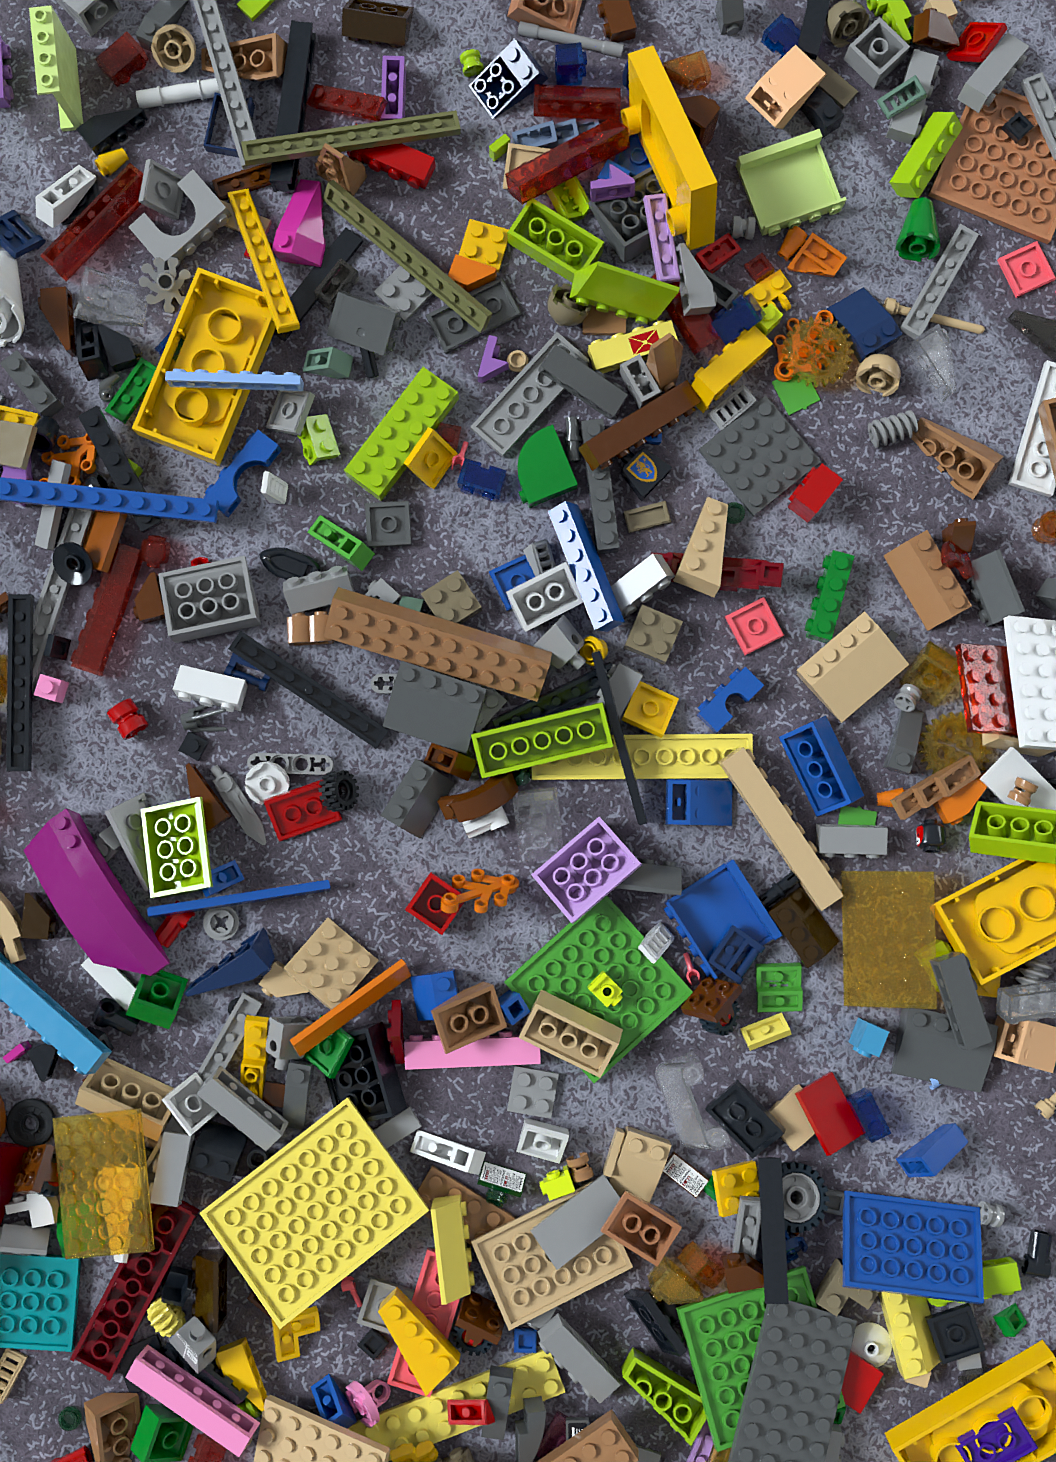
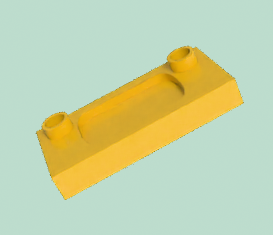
[621,45,717,251]
[132,267,276,467]
[929,859,1056,986]
[884,1340,1056,1462]

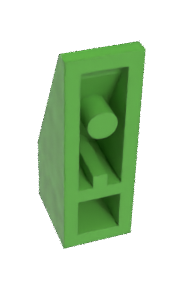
[307,515,375,571]

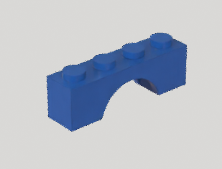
[204,430,282,518]

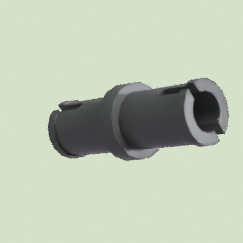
[564,417,582,463]

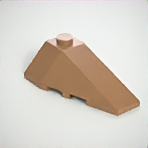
[201,33,288,81]
[315,143,367,196]
[646,333,683,393]
[911,417,1004,500]
[84,1393,141,1462]

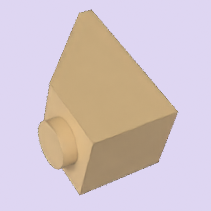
[259,961,309,997]

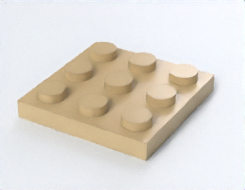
[283,918,379,1010]

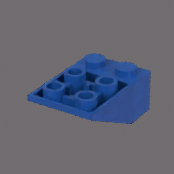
[665,779,732,826]

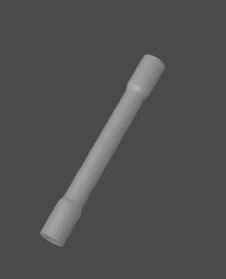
[518,21,624,58]

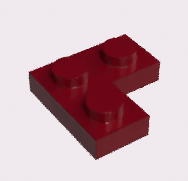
[387,1000,405,1064]

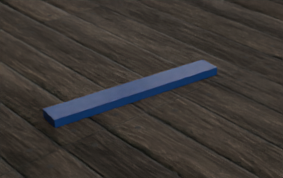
[147,880,331,918]

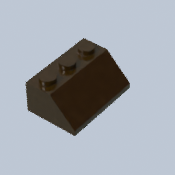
[342,0,414,48]
[766,886,839,968]
[192,1249,227,1333]

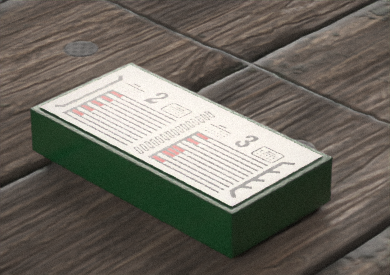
[477,1161,527,1197]

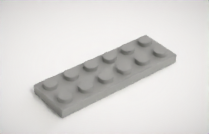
[470,332,589,457]

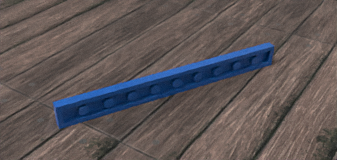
[0,477,219,524]

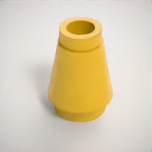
[94,148,129,176]

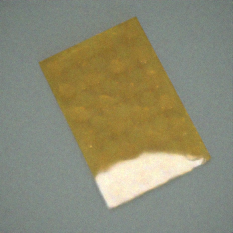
[842,871,937,1009]
[53,1108,155,1259]

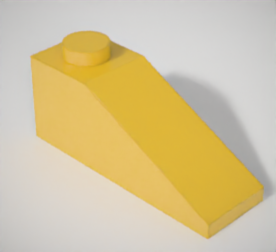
[215,1337,268,1411]

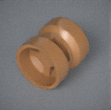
[1007,777,1038,807]
[566,1152,594,1183]

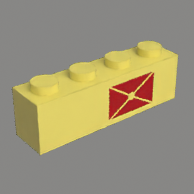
[588,320,678,374]

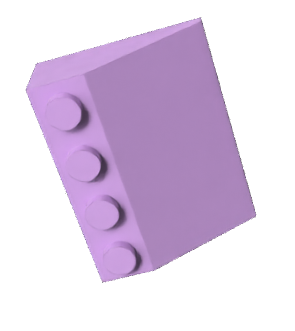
[531,817,642,924]

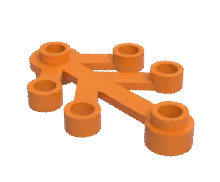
[773,310,835,382]
[39,433,97,485]
[441,868,519,913]

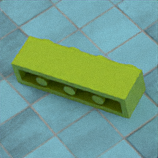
[889,112,963,198]
[926,1257,1022,1307]

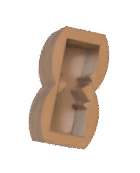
[287,611,334,646]

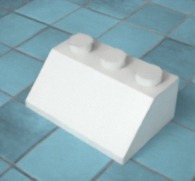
[506,562,583,632]

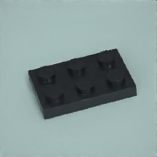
[705,1079,786,1159]
[624,1289,687,1357]

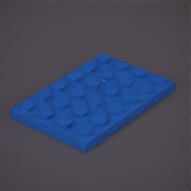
[843,1191,984,1304]

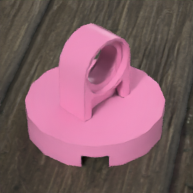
[345,1379,391,1428]

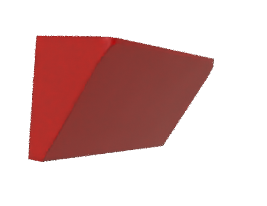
[447,1399,495,1425]

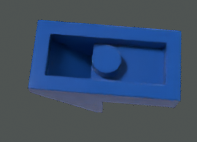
[202,860,244,897]

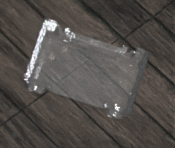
[655,1050,732,1151]

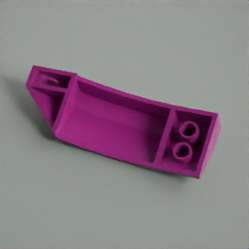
[23,808,171,976]

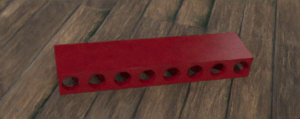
[70,1200,200,1381]

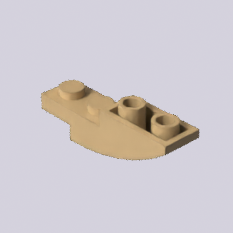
[0,891,26,964]

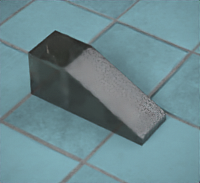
[1006,310,1056,362]

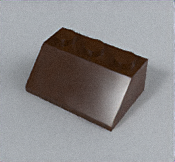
[679,95,721,151]

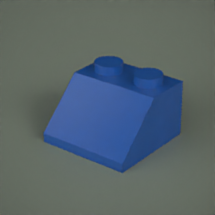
[410,969,458,1021]

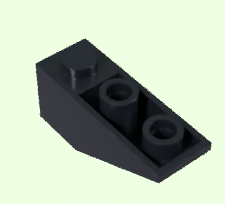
[76,108,148,158]

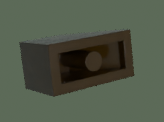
[21,892,59,940]

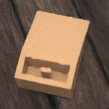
[745,45,827,129]
[993,1010,1056,1073]

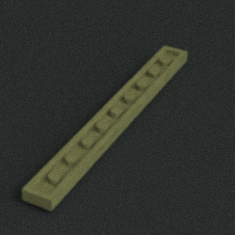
[241,110,461,166]
[323,180,493,333]

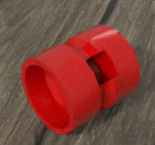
[107,698,149,740]

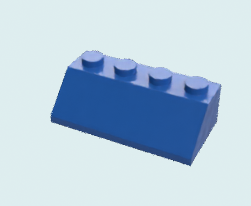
[779,715,864,817]

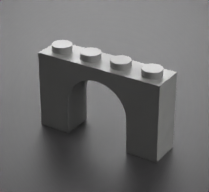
[129,170,232,269]

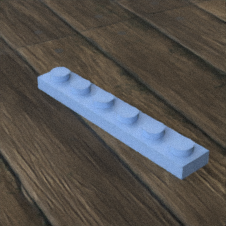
[165,369,304,391]

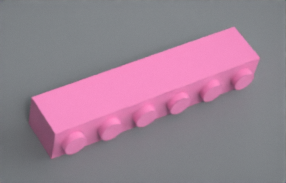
[404,1031,541,1070]
[125,1344,260,1457]

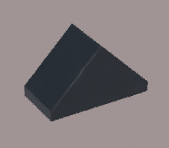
[27,1043,59,1082]

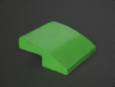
[755,962,803,1012]

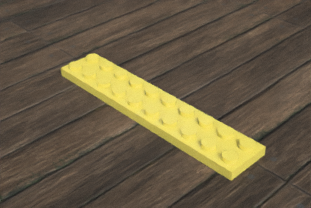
[532,734,753,780]
[348,1349,566,1461]

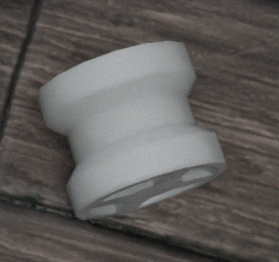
[894,684,922,712]
[977,1201,1004,1228]

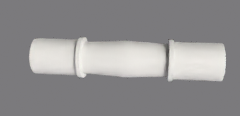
[136,78,220,109]

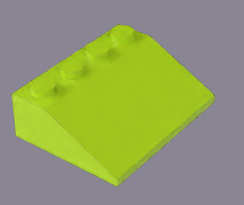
[569,261,680,325]
[141,797,213,898]

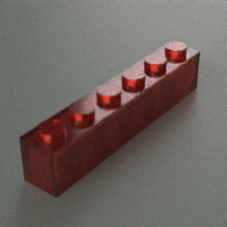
[505,117,630,205]
[40,163,143,282]
[71,543,145,677]

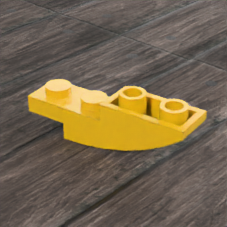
[240,1015,269,1100]

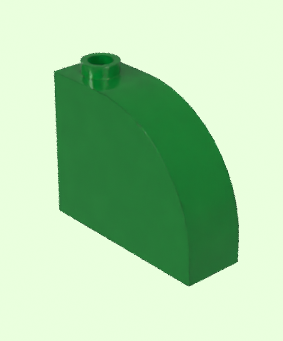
[517,424,578,508]

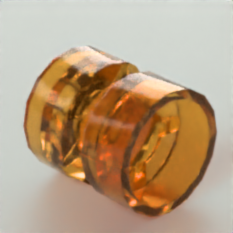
[1031,510,1056,544]

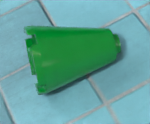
[895,197,940,262]

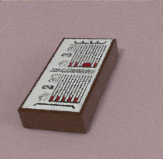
[663,1151,709,1199]

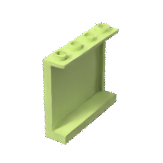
[29,6,83,132]
[736,129,846,236]

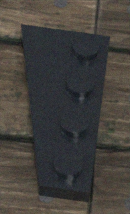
[161,1341,249,1406]

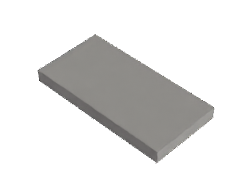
[530,1174,620,1270]

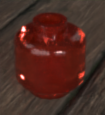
[140,535,171,568]

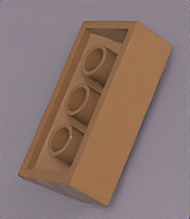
[883,530,972,631]

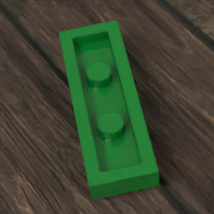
[105,357,157,424]

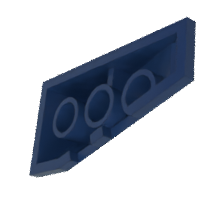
[185,927,275,997]

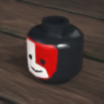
[916,819,946,853]

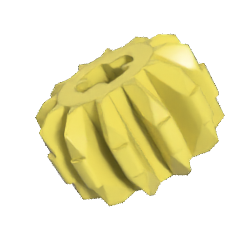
[147,1297,186,1338]

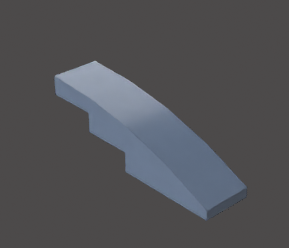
[512,116,603,150]

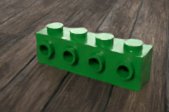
[804,550,855,644]

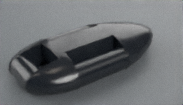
[259,547,321,580]

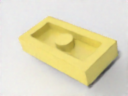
[740,1012,792,1051]

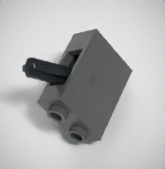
[327,291,402,378]

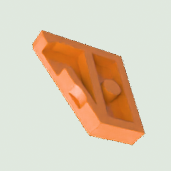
[787,232,847,277]

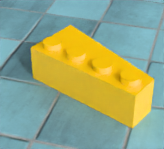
[691,325,773,413]
[378,1287,461,1396]

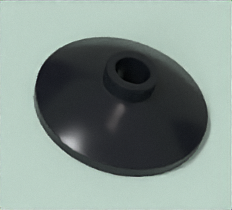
[53,542,93,585]

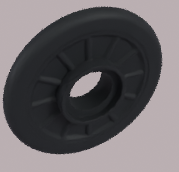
[6,1098,56,1148]

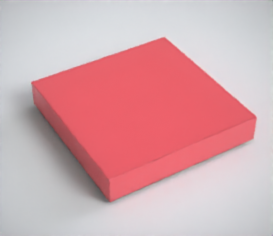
[997,241,1056,298]
[725,597,784,655]

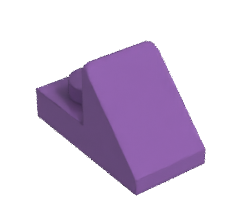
[590,164,635,202]
[477,335,509,383]

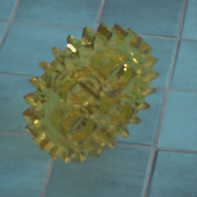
[782,315,854,388]
[918,712,992,774]

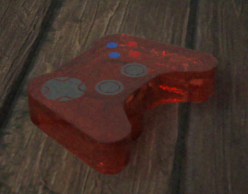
[941,540,974,580]

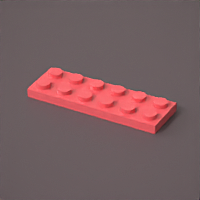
[387,1248,471,1397]

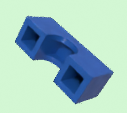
[697,667,764,733]

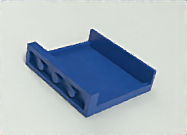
[664,859,782,979]

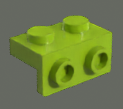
[544,171,591,222]
[297,414,340,465]

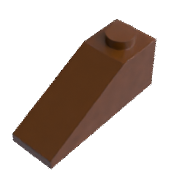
[38,286,76,357]
[185,763,232,833]

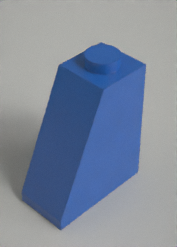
[896,1123,968,1177]

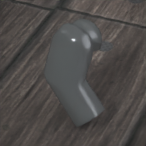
[99,371,121,402]

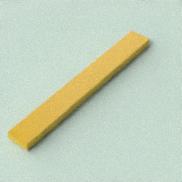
[228,189,300,334]

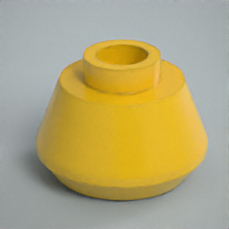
[580,636,608,666]

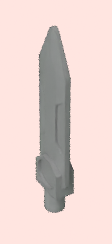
[210,765,266,845]

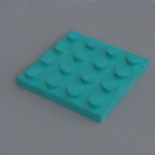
[0,1254,82,1352]

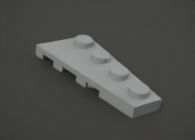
[105,793,150,891]

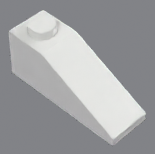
[35,165,96,228]
[410,1130,486,1175]

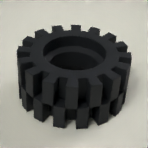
[319,770,359,812]

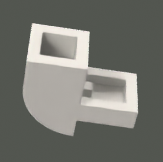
[5,1193,59,1228]

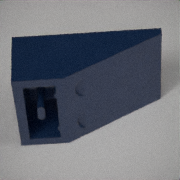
[469,38,548,119]

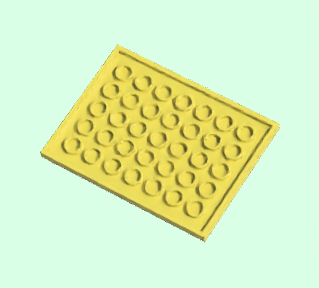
[200,1097,430,1329]

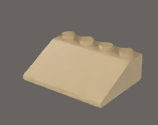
[797,611,909,723]

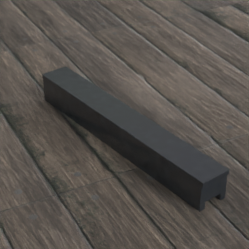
[269,20,316,192]

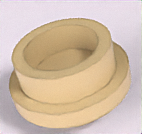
[507,350,528,372]

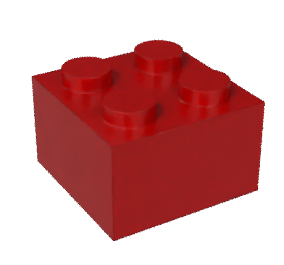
[788,463,843,523]
[405,872,464,935]

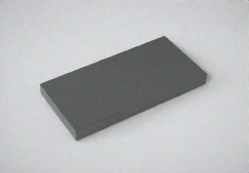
[426,277,522,354]

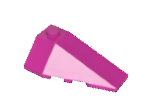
[272,179,326,267]

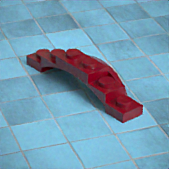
[651,552,784,592]

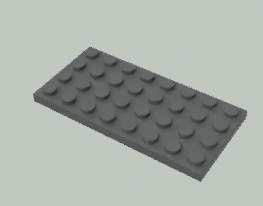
[728,1299,857,1462]

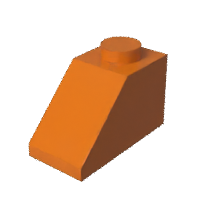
[448,254,497,292]

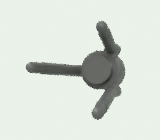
[181,705,227,733]

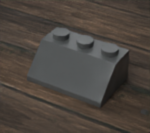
[962,549,1025,627]
[380,759,455,839]
[616,859,682,895]

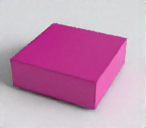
[2,1041,32,1064]

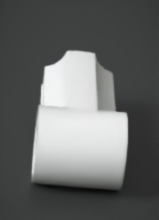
[462,806,509,838]

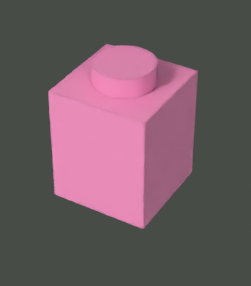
[34,674,69,704]

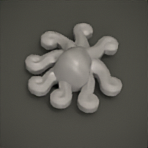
[139,257,191,313]

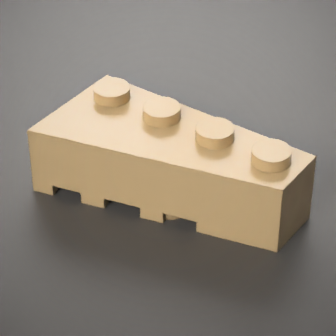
[673,497,728,597]

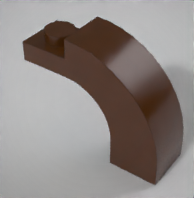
[437,772,519,822]

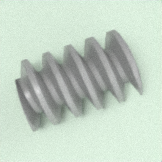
[868,410,918,448]
[1011,956,1052,1003]

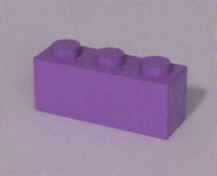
[381,56,406,121]

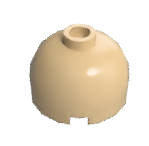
[151,24,196,73]
[856,354,901,397]

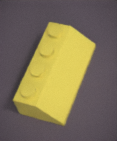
[431,1195,475,1305]
[878,1292,940,1379]

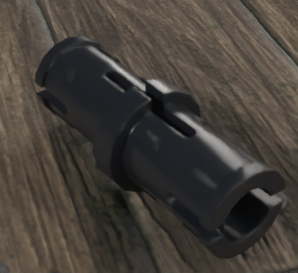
[758,871,800,909]

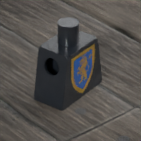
[621,448,672,501]

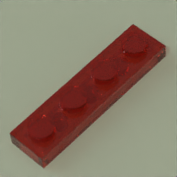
[307,84,388,122]

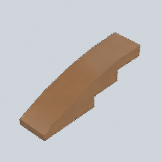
[890,755,981,820]

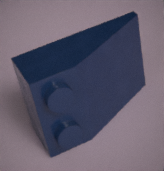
[827,287,903,363]

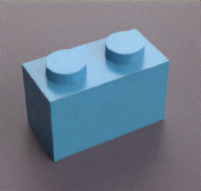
[849,1017,889,1058]

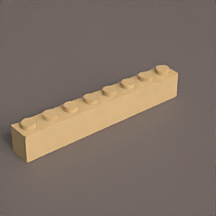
[718,747,843,911]

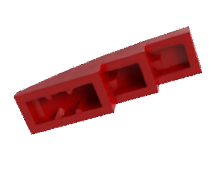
[668,232,741,305]

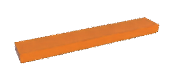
[290,959,411,1057]

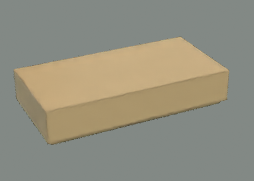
[603,1127,625,1177]

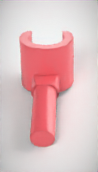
[451,441,469,472]
[683,952,701,985]
[341,1276,362,1307]

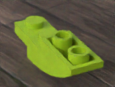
[867,0,912,45]

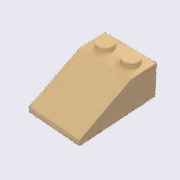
[609,1126,672,1203]

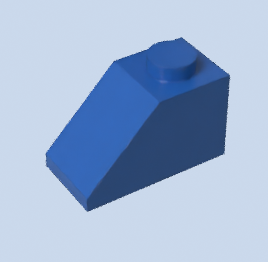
[311,1374,357,1429]

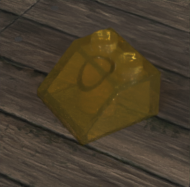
[899,641,966,707]
[647,1255,704,1305]

